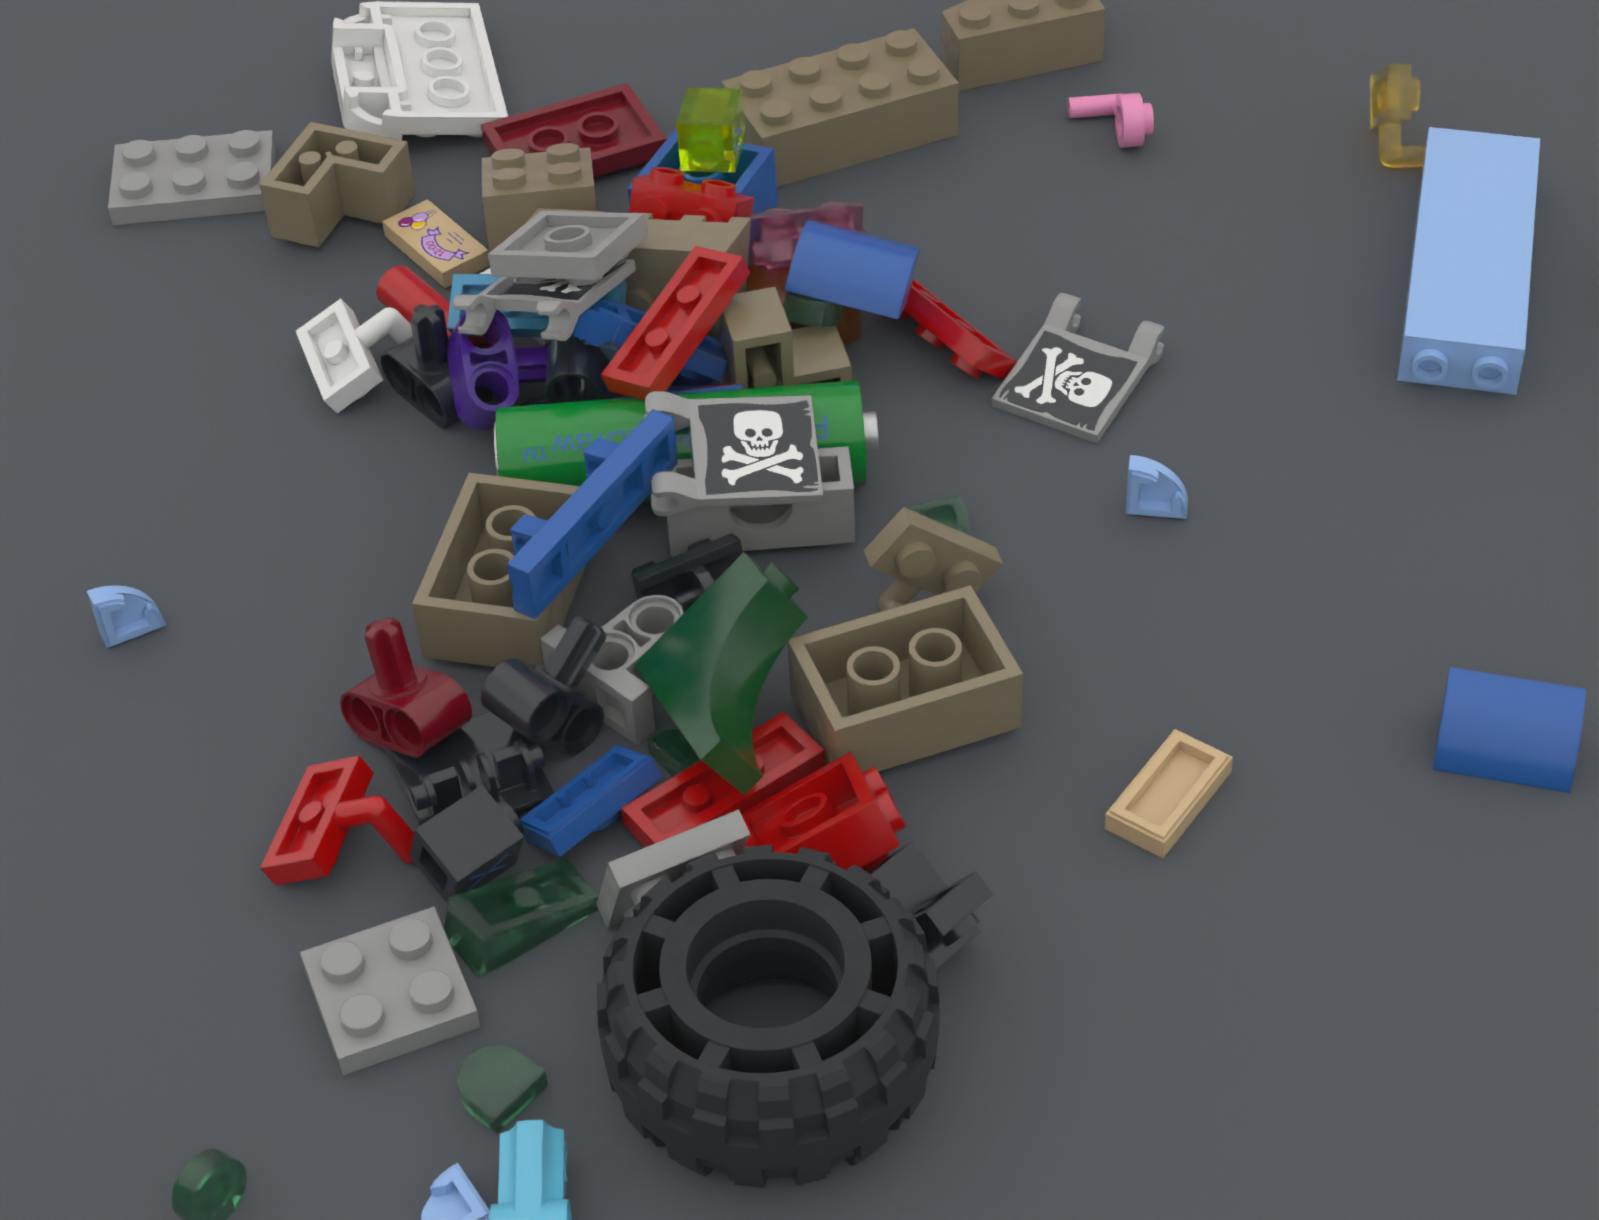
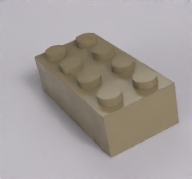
[721,28,959,187]

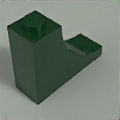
[634,552,808,795]

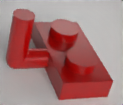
[260,756,414,886]

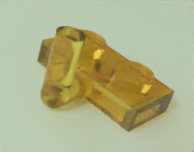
[1370,64,1426,168]

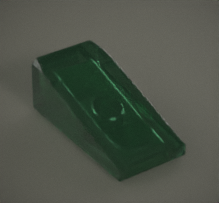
[444,858,599,976]

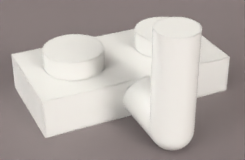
[296,298,413,413]

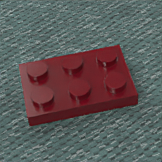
[481,83,667,179]

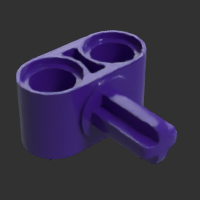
[446,310,549,431]

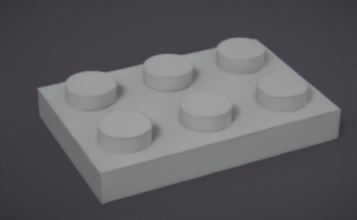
[108,130,276,226]

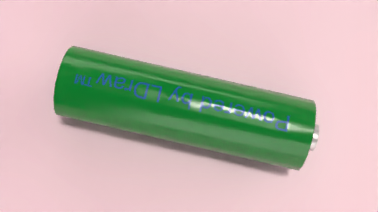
[494,380,879,502]

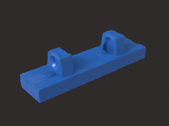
[507,409,678,619]

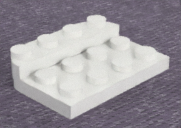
[331,1,508,140]

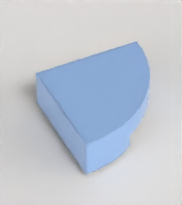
[1125,455,1188,519]
[87,585,167,648]
[420,1162,490,1220]

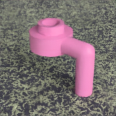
[1067,93,1154,148]

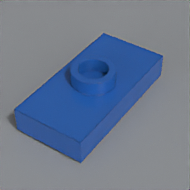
[519,745,663,857]

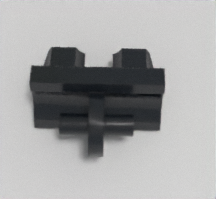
[631,533,742,613]

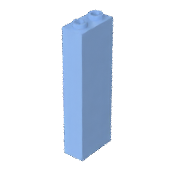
[1397,127,1540,395]

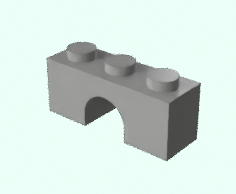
[667,446,855,557]

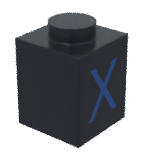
[410,785,524,908]

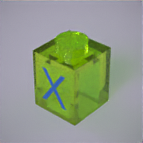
[676,87,746,172]

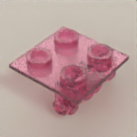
[749,201,866,270]

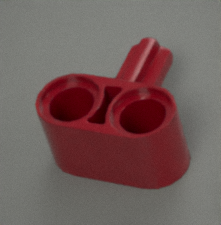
[340,618,472,757]

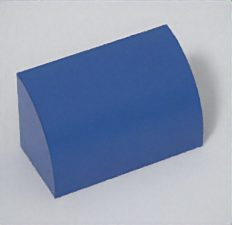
[785,220,920,319]
[1433,667,1586,793]

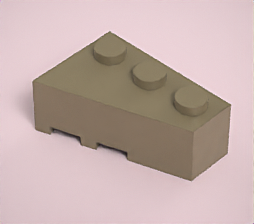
[941,0,1106,91]

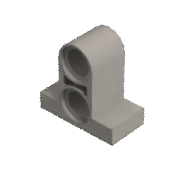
[540,595,684,745]

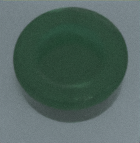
[783,292,842,327]
[172,1149,247,1220]

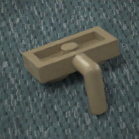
[864,507,1003,612]

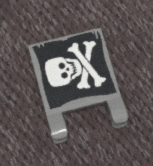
[453,259,636,341]
[991,293,1164,444]
[644,391,823,517]

